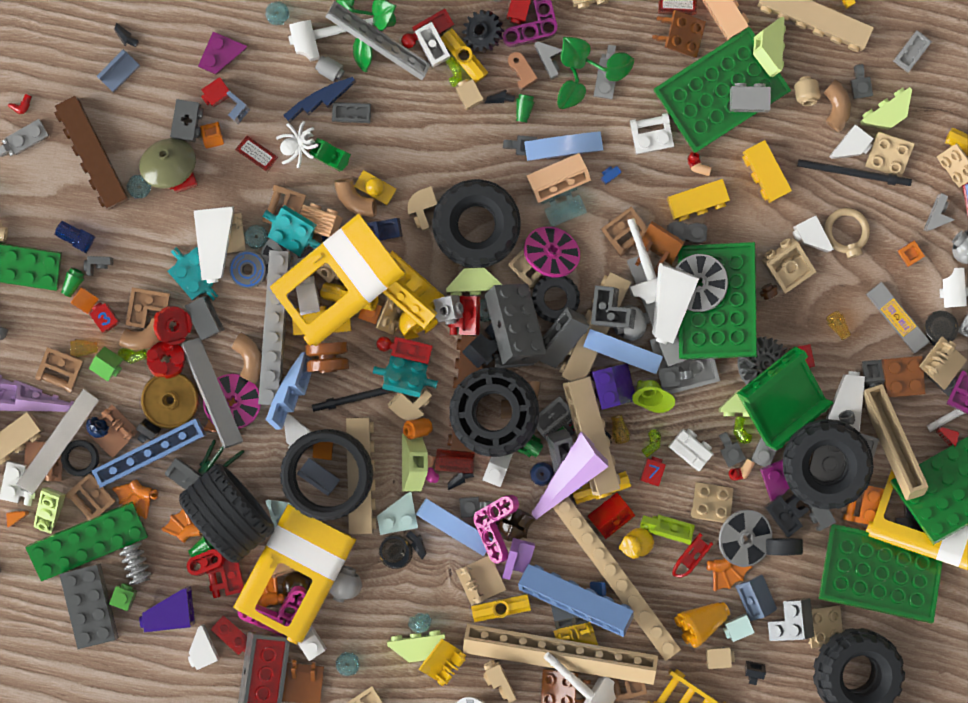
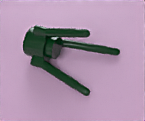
[198,439,244,476]

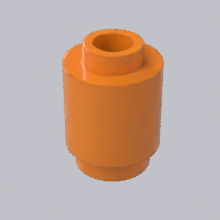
[403,417,433,440]

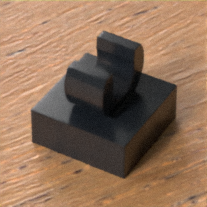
[136,418,161,444]
[745,661,766,685]

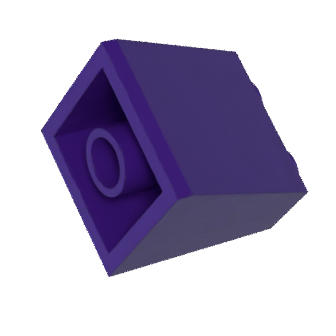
[590,363,635,410]
[139,586,195,632]

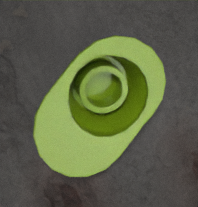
[632,380,675,413]

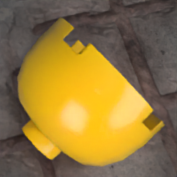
[399,311,438,340]

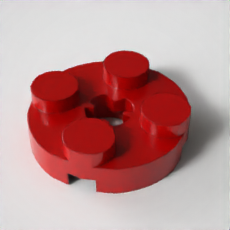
[153,306,192,345]
[146,342,186,379]

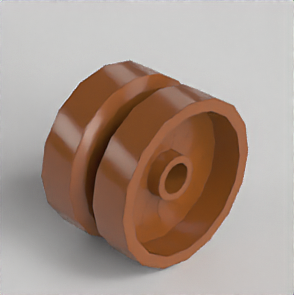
[305,342,349,373]

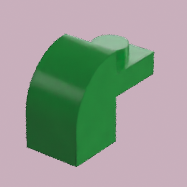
[309,138,351,172]

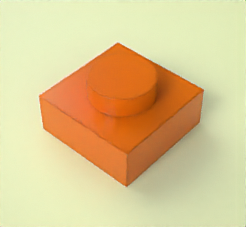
[897,240,925,267]
[358,305,382,324]

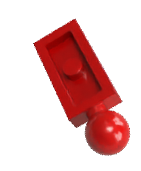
[401,8,455,49]
[376,336,433,364]
[210,615,247,656]

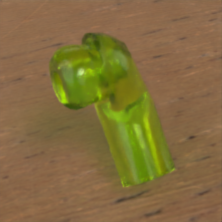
[446,57,462,87]
[118,348,147,364]
[733,416,752,444]
[641,429,661,458]

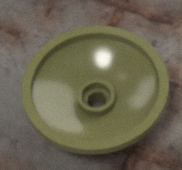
[139,138,196,188]

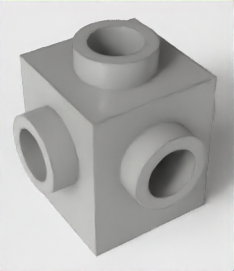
[434,295,463,325]

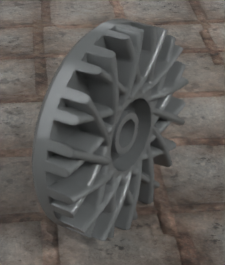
[738,336,787,385]

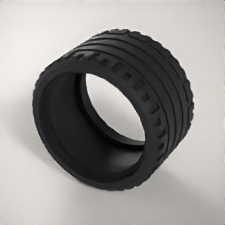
[280,429,373,520]
[179,464,274,563]

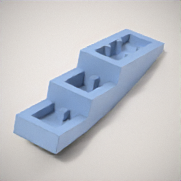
[524,131,603,161]
[583,329,663,374]
[266,352,312,430]
[416,498,493,556]

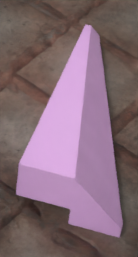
[0,375,74,412]
[532,432,608,519]

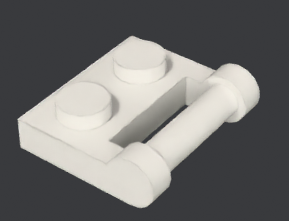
[630,113,674,155]

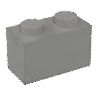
[730,83,771,112]

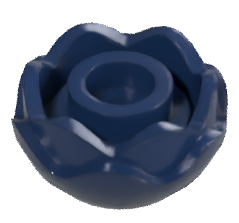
[86,417,109,438]
[530,462,554,486]

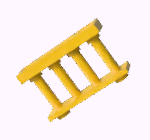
[383,251,445,328]
[647,669,726,703]

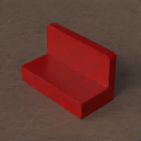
[588,493,636,539]

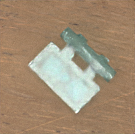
[541,187,587,227]

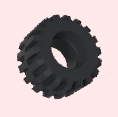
[532,276,580,323]

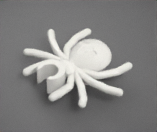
[276,121,319,168]

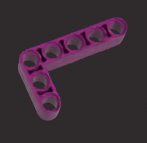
[503,0,557,47]

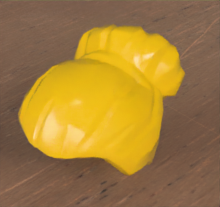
[619,528,654,559]

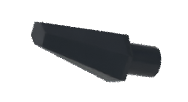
[114,23,139,47]
[485,89,515,103]
[447,470,474,490]
[406,530,427,560]

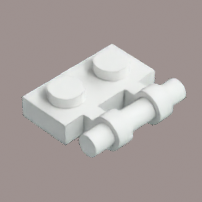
[0,461,36,506]

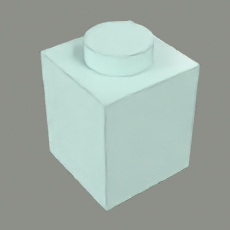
[723,614,754,642]

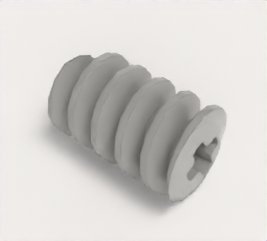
[119,542,151,585]

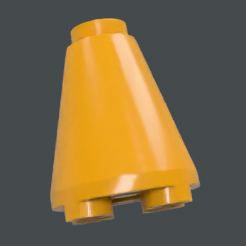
[674,602,730,647]

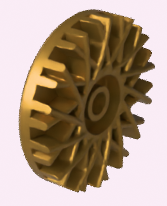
[141,374,200,429]

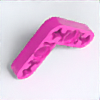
[473,495,519,564]
[238,586,307,635]

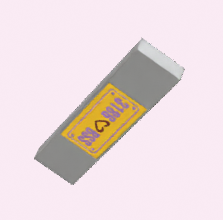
[866,282,930,354]

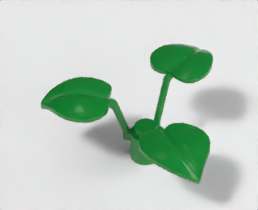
[336,0,396,72]
[557,37,634,109]

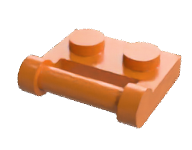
[843,486,884,525]

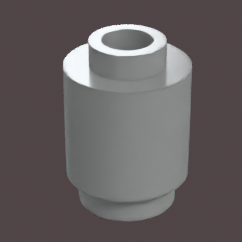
[315,56,345,82]

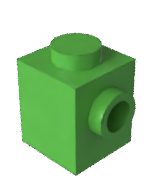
[89,346,123,381]
[109,583,137,611]

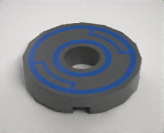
[229,250,267,288]

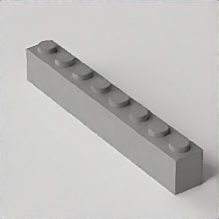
[258,250,291,405]

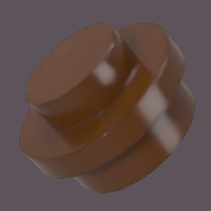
[759,283,778,300]

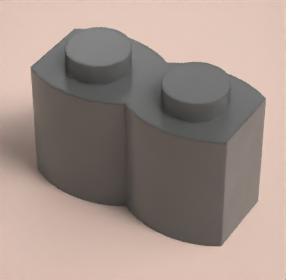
[667,222,707,244]

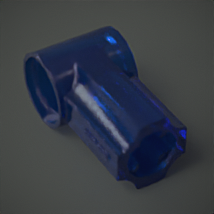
[54,221,96,253]

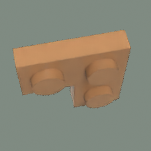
[125,287,171,328]

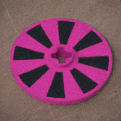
[524,227,580,277]
[203,374,261,430]

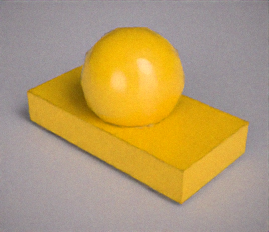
[354,170,397,206]

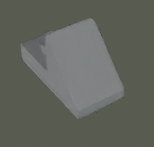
[534,42,562,80]
[924,193,955,232]

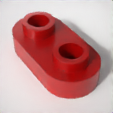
[186,549,225,576]

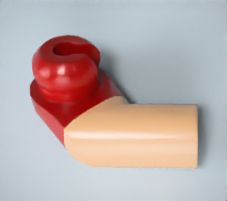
[688,152,712,176]
[728,459,755,481]

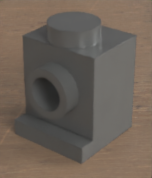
[809,505,836,531]

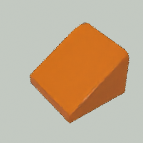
[200,122,224,149]
[71,287,99,314]
[312,442,334,460]
[6,510,29,528]

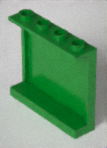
[737,346,834,451]

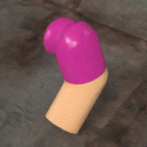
[426,455,439,483]

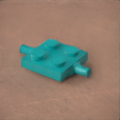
[263,205,321,257]
[167,247,219,301]
[372,356,438,398]

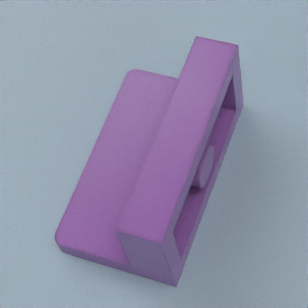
[503,538,535,580]

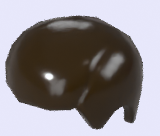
[282,572,312,601]

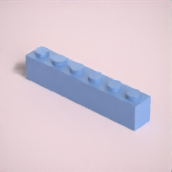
[92,418,207,488]
[518,564,634,637]

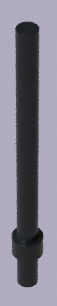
[797,159,912,186]
[312,387,394,412]

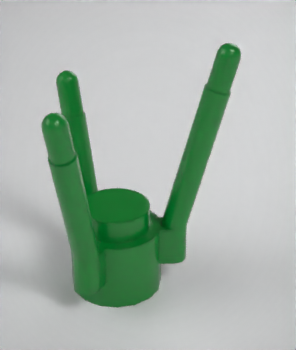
[516,434,544,458]

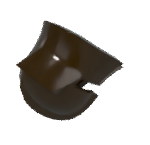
[496,504,537,542]

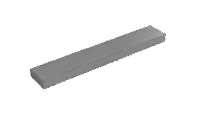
[326,1,431,80]
[627,256,686,367]
[181,337,243,449]
[16,389,99,495]

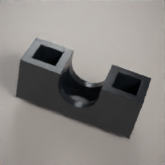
[462,323,499,368]

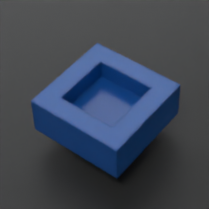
[601,166,621,185]

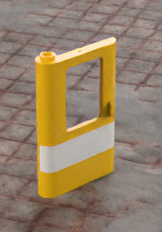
[270,213,406,346]
[866,469,968,570]
[233,504,357,644]

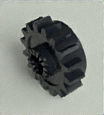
[462,10,504,53]

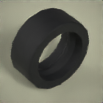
[61,440,99,476]
[766,538,803,556]

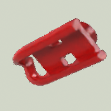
[672,533,714,578]

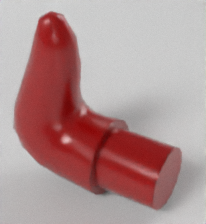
[8,94,32,114]

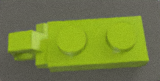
[640,514,695,545]

